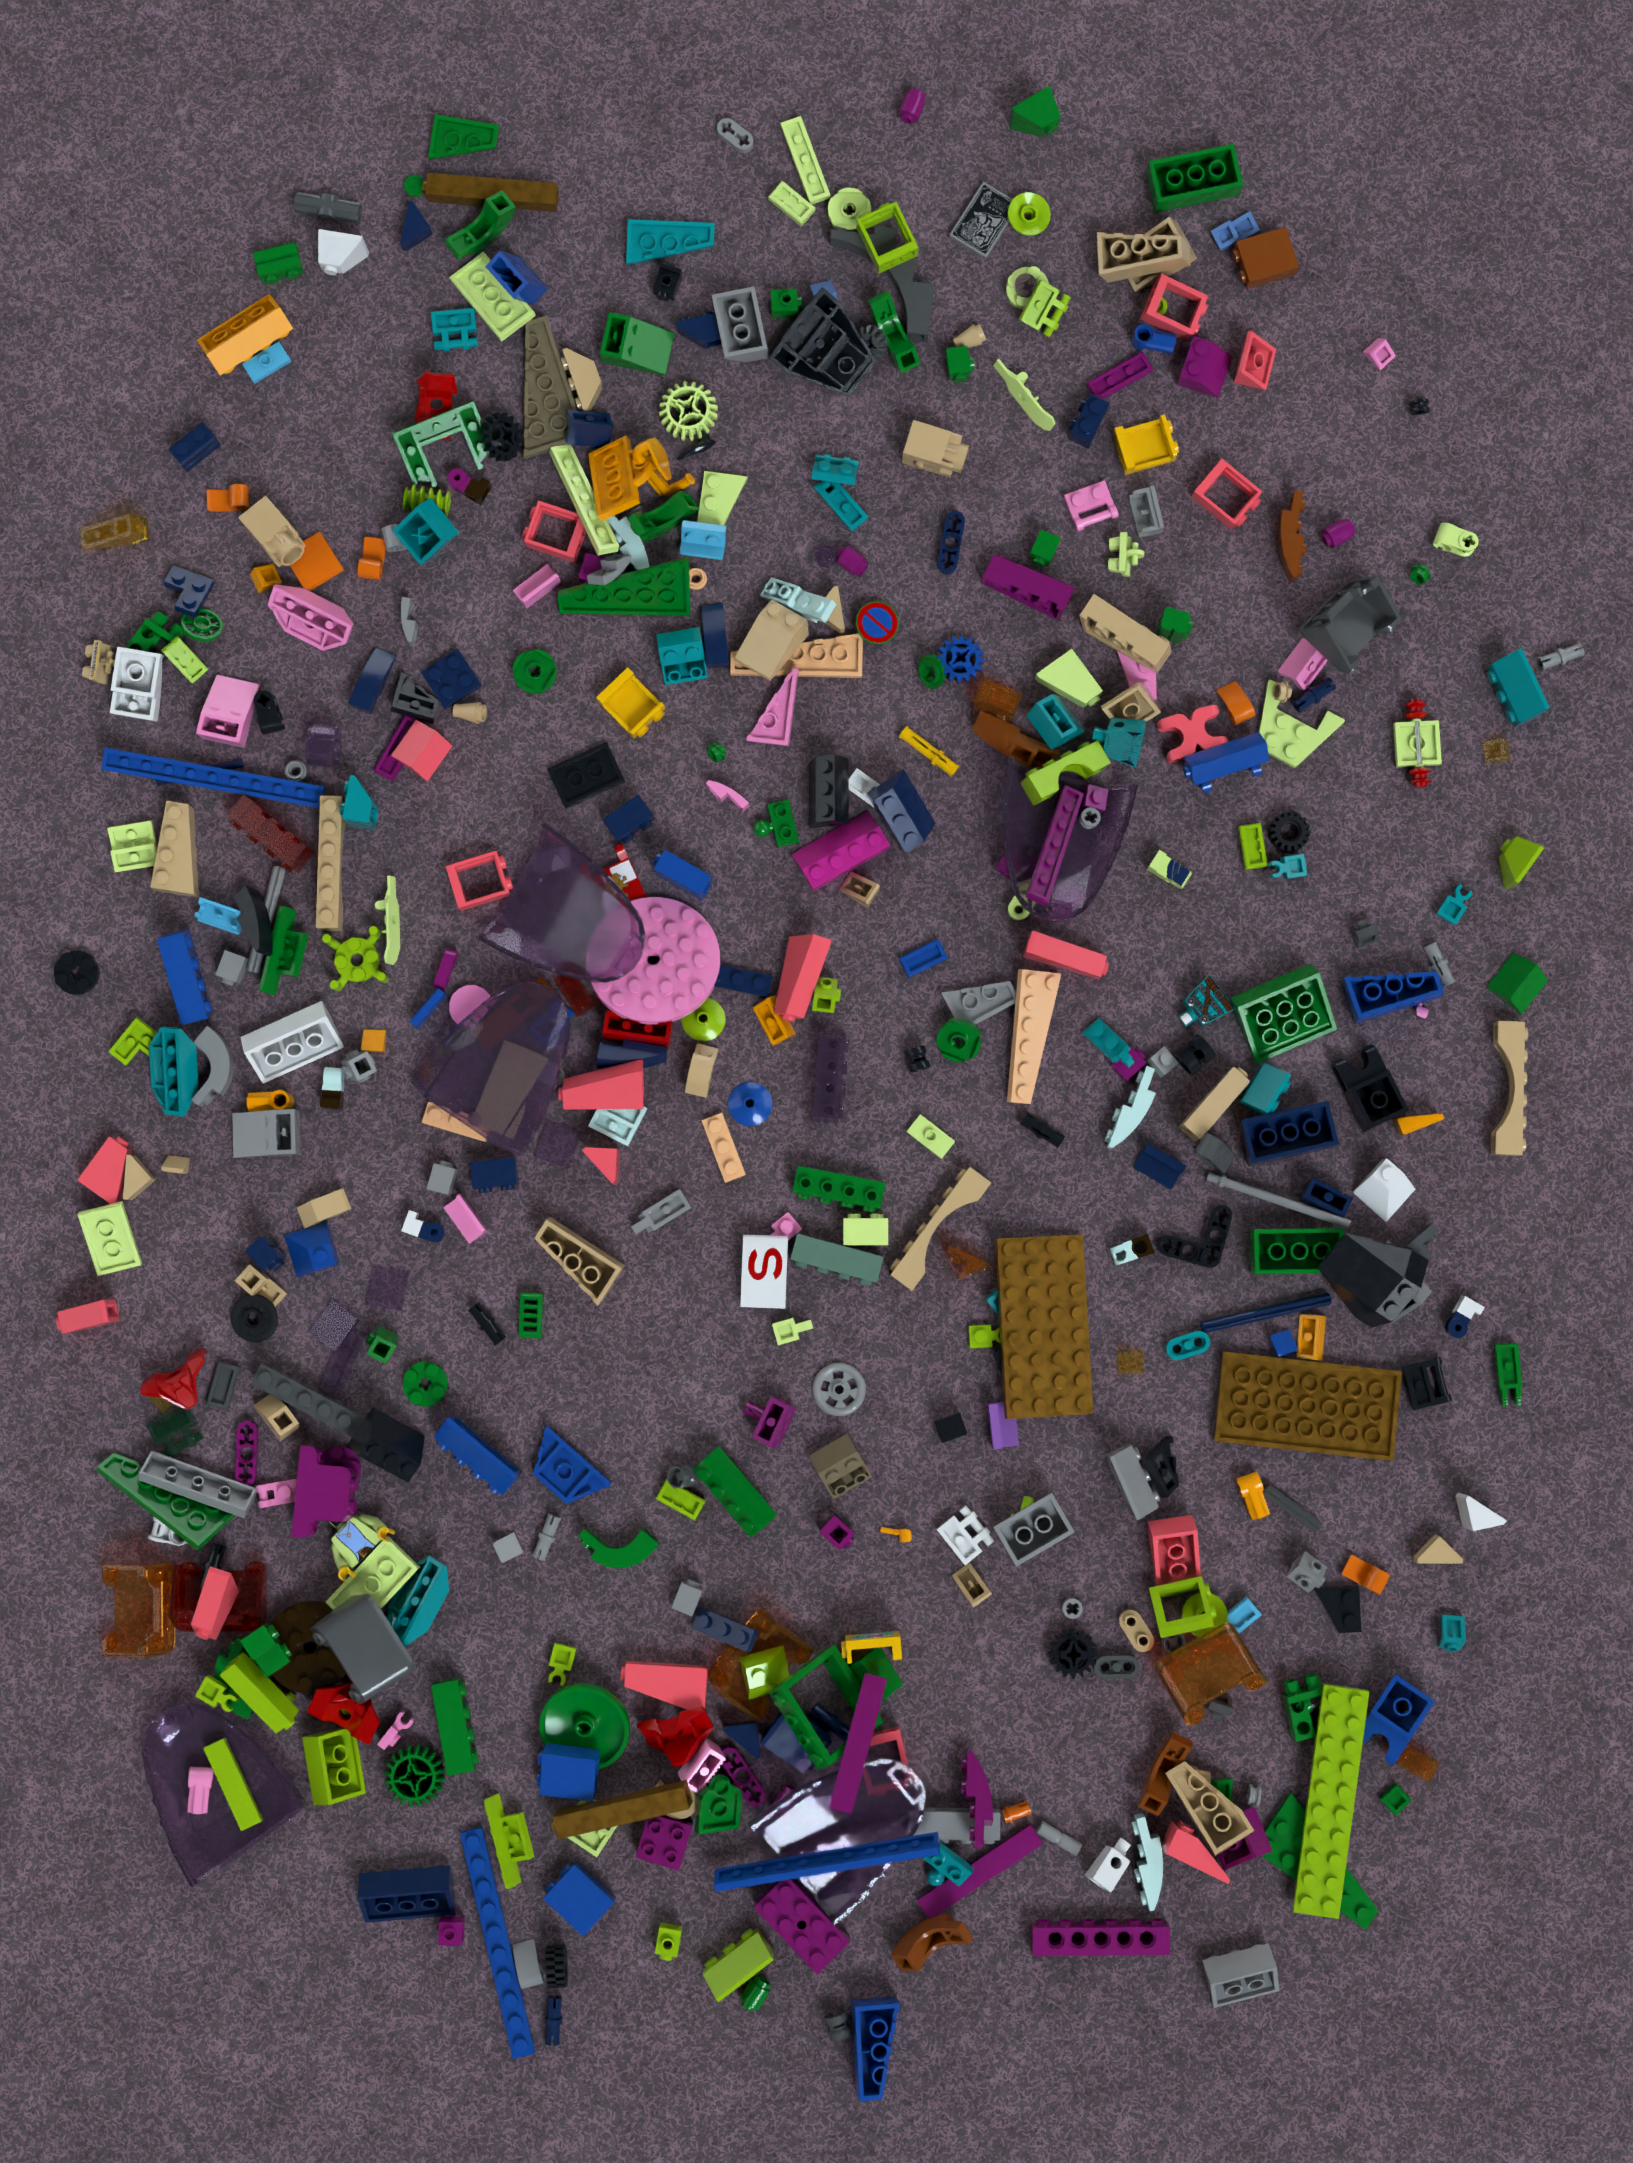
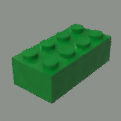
[1146,144,1243,213]
[1250,1228,1344,1275]

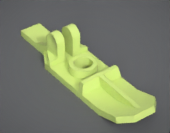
[993,359,1055,431]
[375,876,400,965]

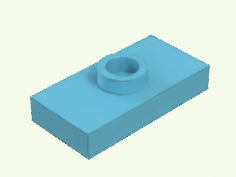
[242,342,292,384]
[1219,1596,1262,1643]

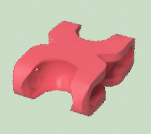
[1157,705,1228,764]

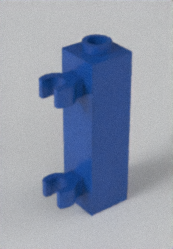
[1183,732,1269,794]

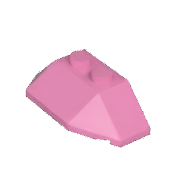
[268,584,354,651]

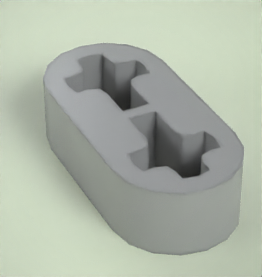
[717,118,753,153]

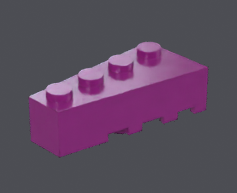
[981,555,1075,621]

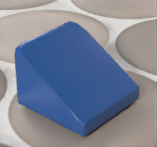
[1268,1330,1298,1358]

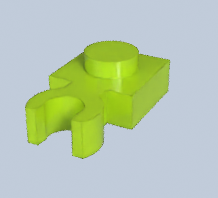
[968,1325,1001,1348]
[548,1642,577,1686]
[195,1675,239,1712]

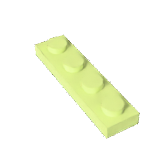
[781,116,830,205]

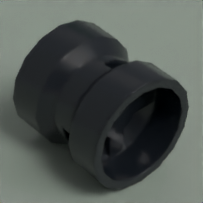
[904,1045,931,1073]

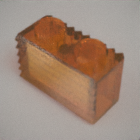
[972,677,1023,722]

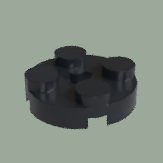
[54,951,100,995]

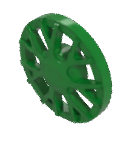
[181,608,223,642]

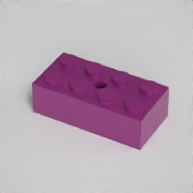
[754,1879,850,1975]

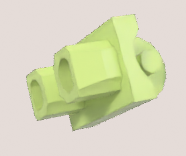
[1108,532,1144,577]

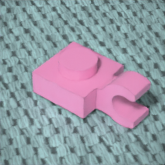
[770,1212,802,1241]
[377,1711,414,1750]

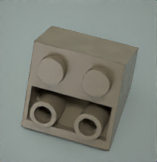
[809,1434,872,1499]

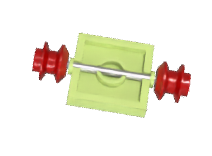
[1393,699,1442,788]

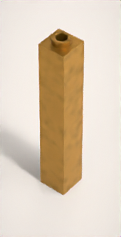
[422,173,559,212]
[551,1780,693,1839]

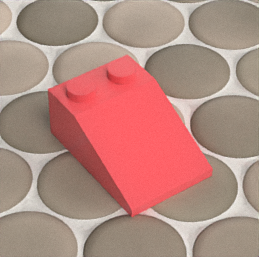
[1148,1515,1201,1586]
[1161,1819,1230,1884]

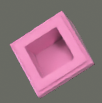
[1363,338,1396,370]

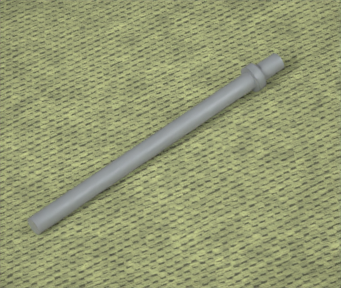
[1207,1172,1351,1229]

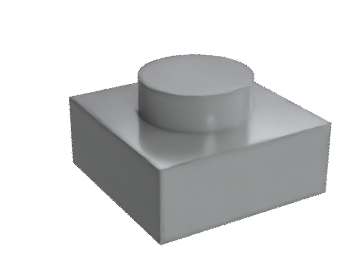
[1147,1046,1178,1078]

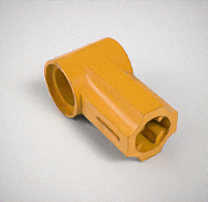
[246,1090,294,1112]
[1235,1471,1270,1520]

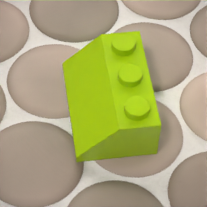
[302,1728,366,1805]
[703,1927,774,2002]

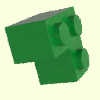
[240,1622,292,1678]

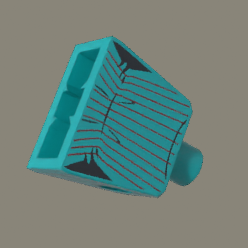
[1092,718,1147,767]

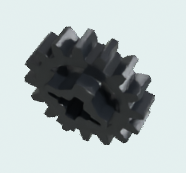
[479,413,524,462]
[1048,1628,1098,1679]

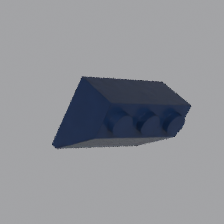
[867,769,936,853]

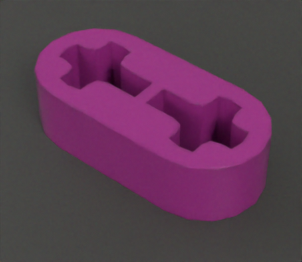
[433,948,459,991]

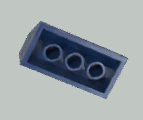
[1241,1101,1339,1167]
[357,1865,456,1923]

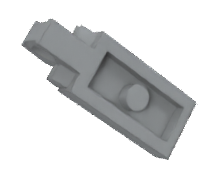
[631,1189,692,1235]

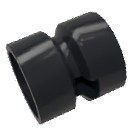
[1174,1034,1216,1076]

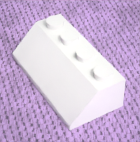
[240,1001,344,1084]

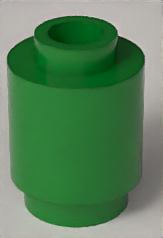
[740,1974,771,2012]

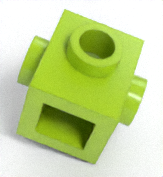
[811,977,841,1013]

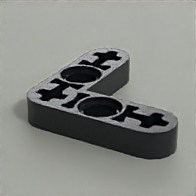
[1156,1205,1232,1268]

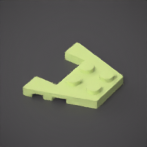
[1259,680,1345,768]

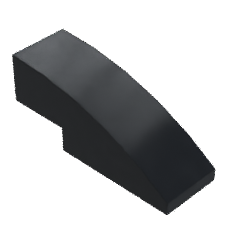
[233,886,273,957]

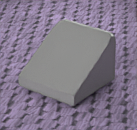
[492,1532,524,1563]

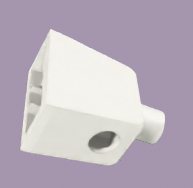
[1085,1838,1131,1892]

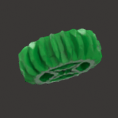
[384,1744,446,1808]

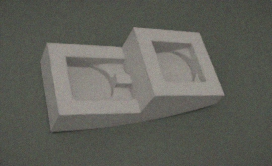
[587,554,632,585]
[401,597,418,647]

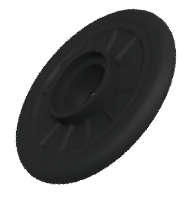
[230,1294,278,1342]

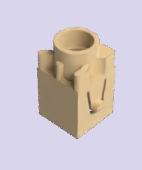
[902,420,969,478]
[238,496,306,567]

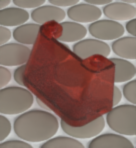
[168,1561,267,1632]

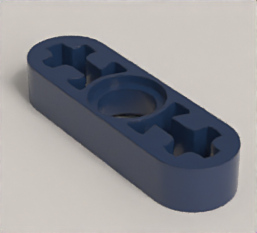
[937,511,965,575]

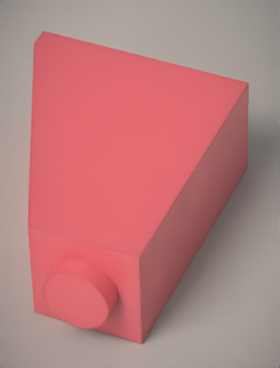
[78,1136,132,1204]
[56,1299,120,1334]
[191,1566,239,1640]

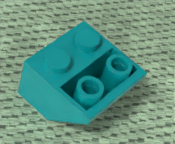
[656,627,708,685]
[1026,694,1085,751]
[340,775,379,830]
[1239,1063,1291,1116]

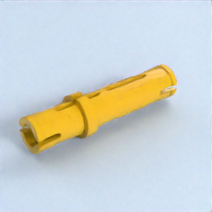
[899,726,959,777]

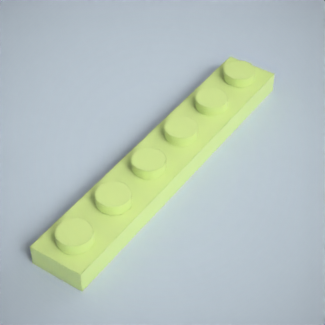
[549,444,619,555]

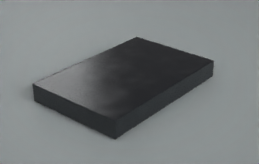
[547,742,625,809]

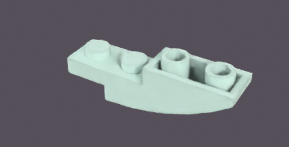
[607,516,650,571]
[760,577,837,623]
[1105,1066,1156,1149]
[1131,1813,1163,1911]

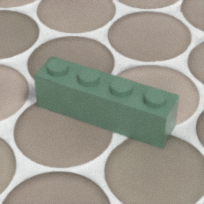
[790,1234,884,1286]

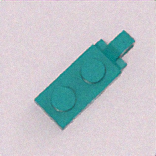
[1083,1018,1135,1068]

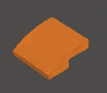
[290,531,344,591]

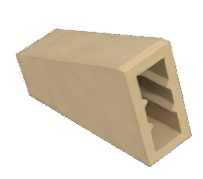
[1178,1067,1250,1142]

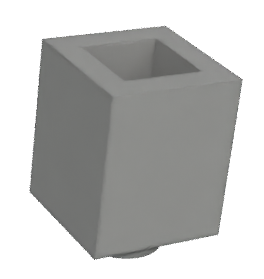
[215,950,249,986]
[427,1161,458,1195]
[671,1579,703,1616]

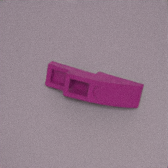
[961,1750,993,1849]

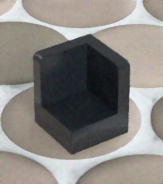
[934,1412,967,1443]

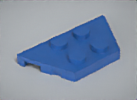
[533,1426,612,1504]

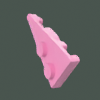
[746,668,799,746]

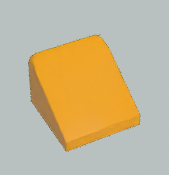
[250,563,282,593]
[361,1030,386,1052]

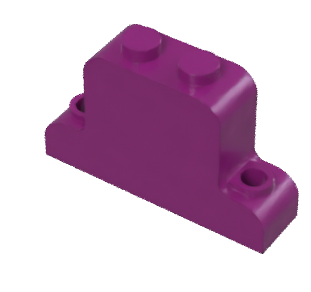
[291,1445,359,1538]

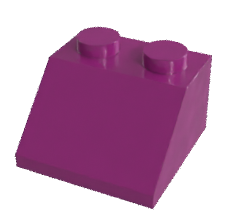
[1177,336,1232,398]
[1218,1807,1272,1870]

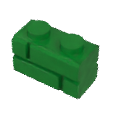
[253,242,304,285]
[1156,607,1193,644]

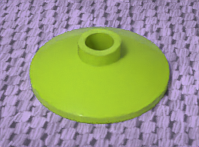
[1008,192,1051,236]
[681,998,726,1041]
[1182,1593,1228,1638]

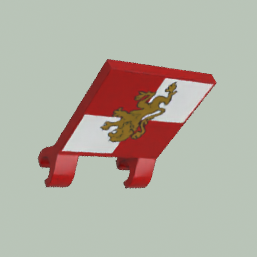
[582,844,647,915]

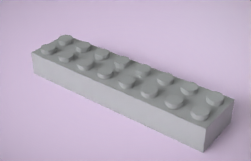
[139,1451,257,1519]

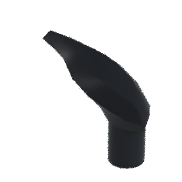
[677,430,716,460]

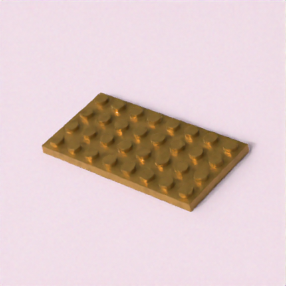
[995,1235,1093,1419]
[1213,1351,1402,1461]

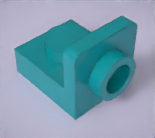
[1438,1615,1466,1652]

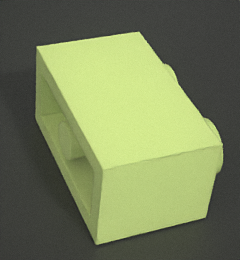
[843,1214,888,1246]

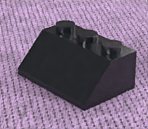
[809,754,849,828]
[347,1407,425,1482]

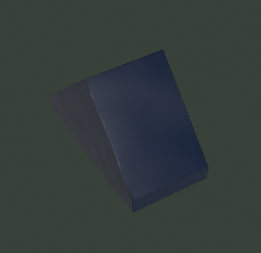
[400,201,433,251]
[722,1720,761,1759]

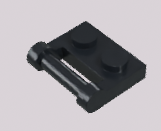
[1401,1357,1452,1410]

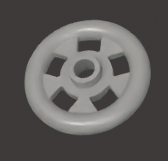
[812,1362,866,1416]

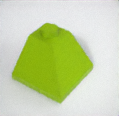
[1499,836,1544,890]
[739,1645,792,1700]

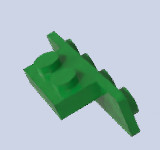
[259,905,309,996]

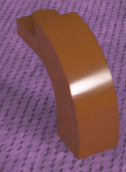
[1138,1732,1193,1816]
[891,1914,973,1972]

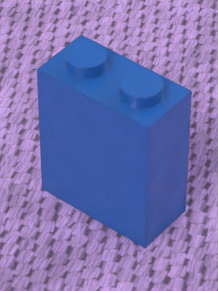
[485,251,548,304]
[653,850,713,901]
[536,1743,600,1802]
[543,1861,616,1937]

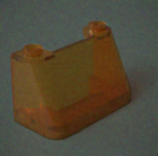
[102,1562,175,1658]
[707,1608,815,1722]
[1155,1623,1267,1728]

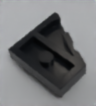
[390,672,439,723]
[1143,1436,1179,1498]
[1315,1586,1362,1633]

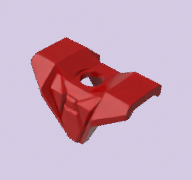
[414,371,458,439]
[140,1348,207,1410]
[307,1682,381,1745]
[637,1706,714,1767]

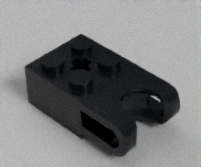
[1331,1045,1409,1133]

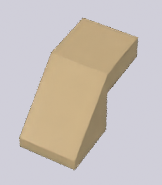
[297,1189,351,1228]
[235,1264,288,1307]

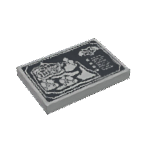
[949,182,1013,260]

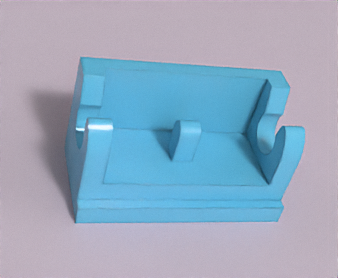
[195,897,242,935]

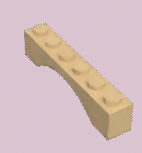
[316,796,346,931]
[1491,1021,1528,1156]
[889,1167,991,1291]

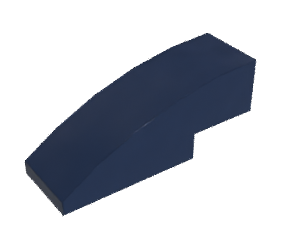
[701,603,729,669]
[348,648,397,715]
[597,1039,668,1069]

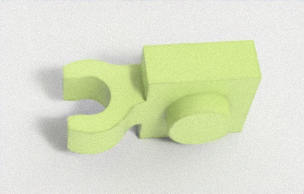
[772,1318,813,1345]

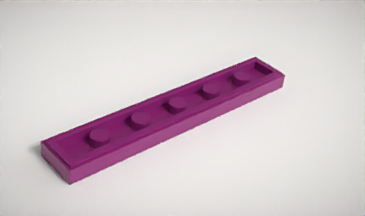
[1025,785,1084,906]
[829,1673,887,1815]
[917,1824,1043,1918]

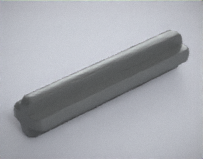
[1263,1485,1322,1532]

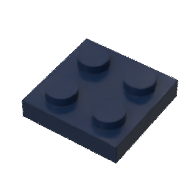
[421,648,482,710]

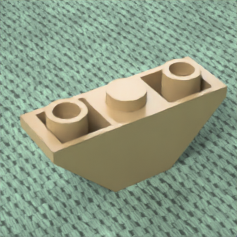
[560,348,603,412]

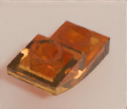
[1395,1745,1441,1783]

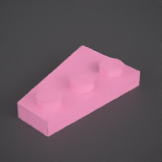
[1116,650,1157,701]

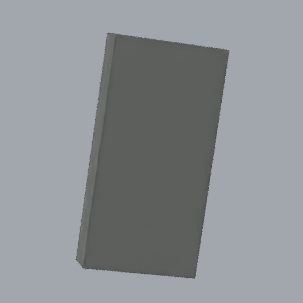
[206,1361,241,1410]

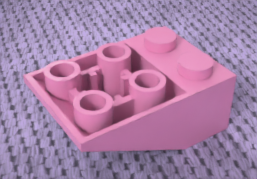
[196,675,260,748]

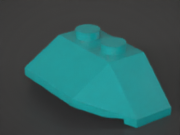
[149,1026,198,1117]
[387,1555,449,1647]

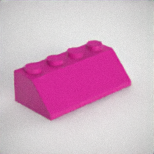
[791,811,890,892]

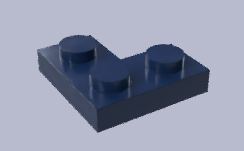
[163,565,214,618]

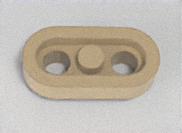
[1119,1609,1154,1652]

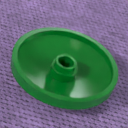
[539,1683,630,1769]

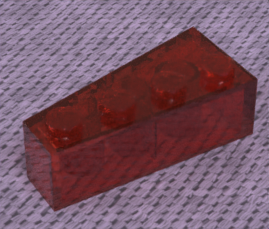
[227,794,314,873]

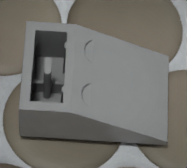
[232,1109,301,1158]

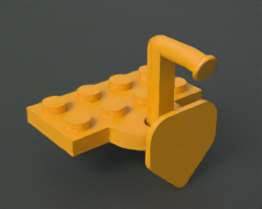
[588,435,695,521]

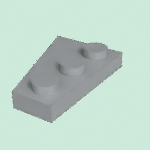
[941,981,1016,1025]

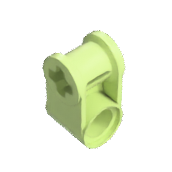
[1433,522,1479,557]

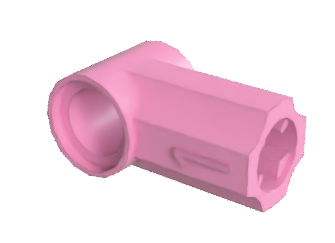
[187,1767,214,1814]

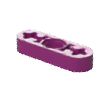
[235,1420,259,1486]
[722,1746,765,1807]

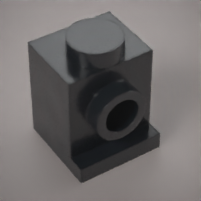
[653,263,682,301]

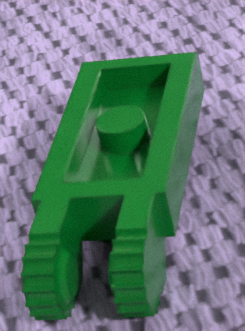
[1494,1343,1522,1407]

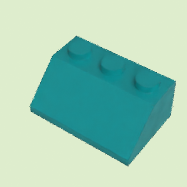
[1487,648,1550,727]

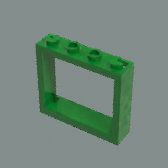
[768,1644,884,1770]

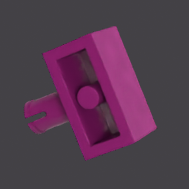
[743,1397,798,1448]

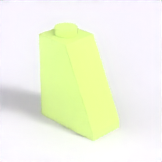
[1035,649,1103,708]

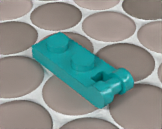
[812,481,869,533]

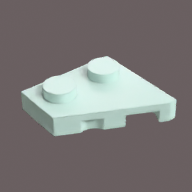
[588,1107,648,1146]

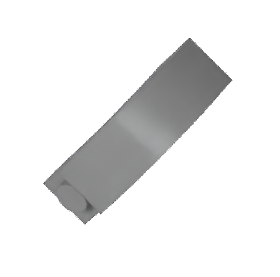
[191,1026,234,1107]

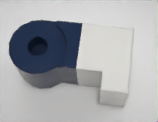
[401,1210,446,1242]
[1445,1295,1485,1338]

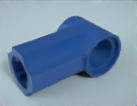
[1131,324,1177,354]

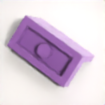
[987,1402,1019,1449]

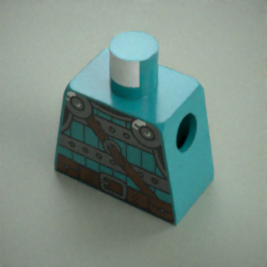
[1178,975,1235,1027]

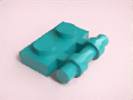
[431,308,478,352]
[811,453,859,485]

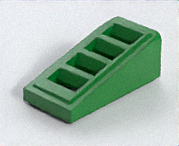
[519,1293,544,1339]

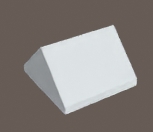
[1455,1493,1507,1531]

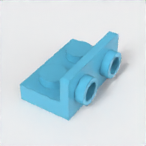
[680,520,726,560]

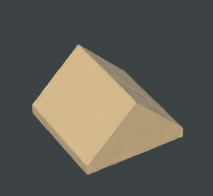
[1101,682,1161,721]

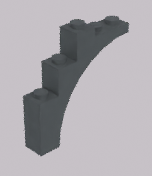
[830,225,935,342]

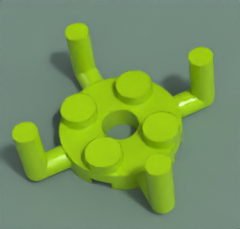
[322,926,389,992]

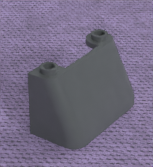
[1300,575,1402,673]
[310,1594,415,1704]

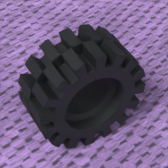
[1268,811,1311,853]
[545,1944,568,1989]

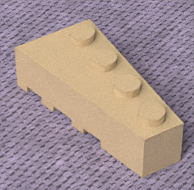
[1097,232,1191,283]
[1079,594,1172,673]
[150,801,200,898]
[535,1217,625,1306]

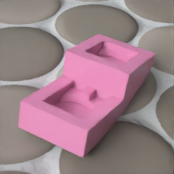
[706,780,749,812]

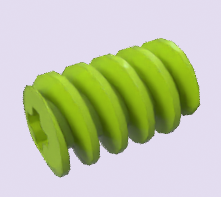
[403,484,451,517]

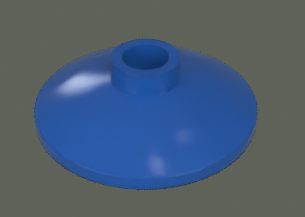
[728,1082,772,1126]

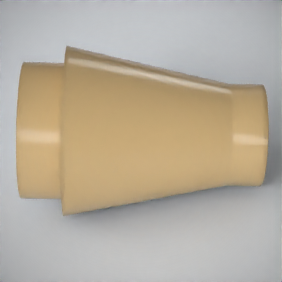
[953,324,986,348]
[453,702,487,724]

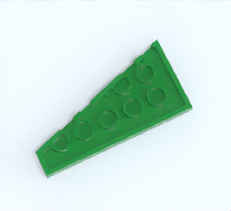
[558,557,691,616]
[97,1453,236,1550]
[1262,1792,1378,1930]

